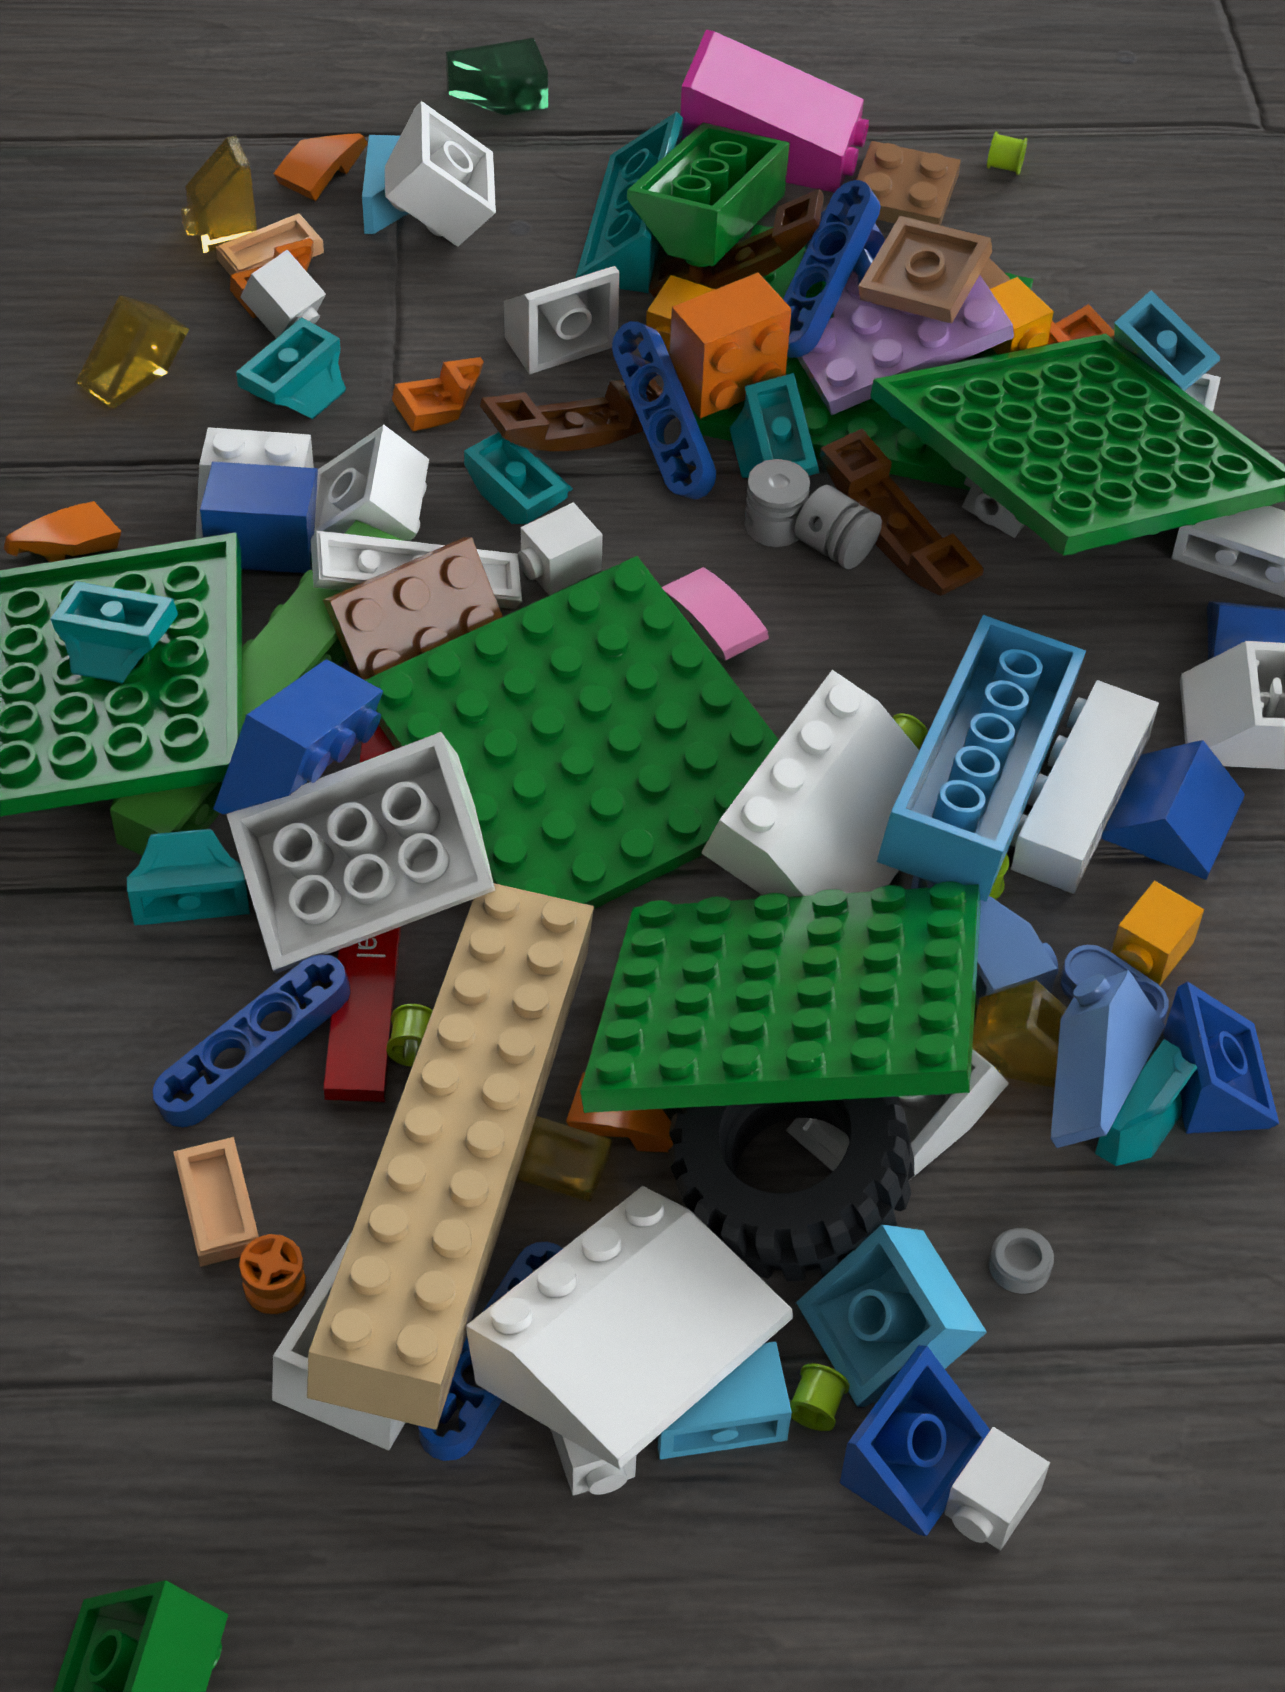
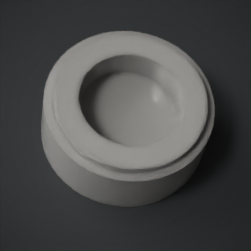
[989,1228,1054,1294]

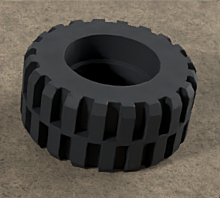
[668,1097,914,1281]

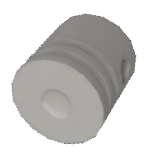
[744,459,810,547]
[794,484,882,569]

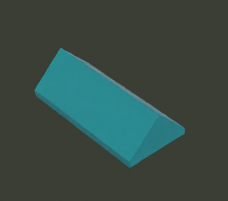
[575,111,683,293]

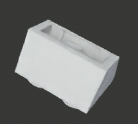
[1180,641,1285,769]

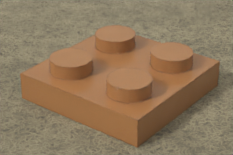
[856,141,961,226]
[858,216,992,324]

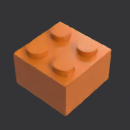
[670,272,791,419]

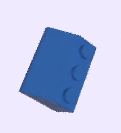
[213,659,383,814]

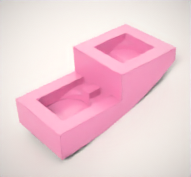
[662,567,769,661]

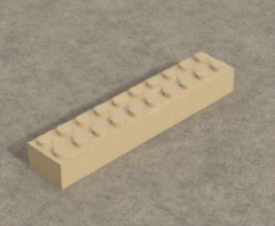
[307,883,594,1430]

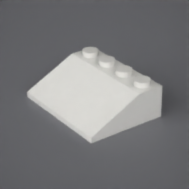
[702,670,919,897]
[226,732,495,974]
[466,1186,793,1470]

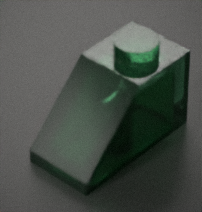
[446,38,548,115]

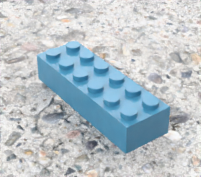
[876,615,1086,902]

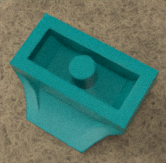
[236,317,346,419]
[729,373,820,478]
[464,432,573,524]
[50,581,178,683]
[127,829,250,926]
[1095,1039,1197,1166]

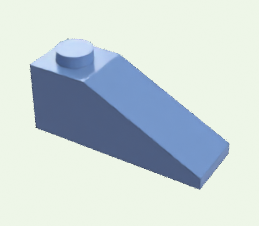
[911,875,1058,1023]
[1050,970,1165,1148]

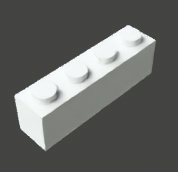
[1171,506,1285,597]
[1010,680,1159,894]

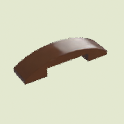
[649,189,824,298]
[480,379,663,451]
[819,429,984,596]

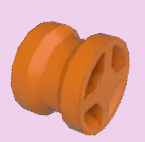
[239,1234,306,1314]

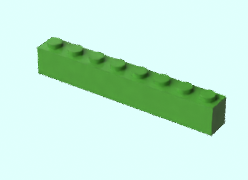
[110,520,404,856]

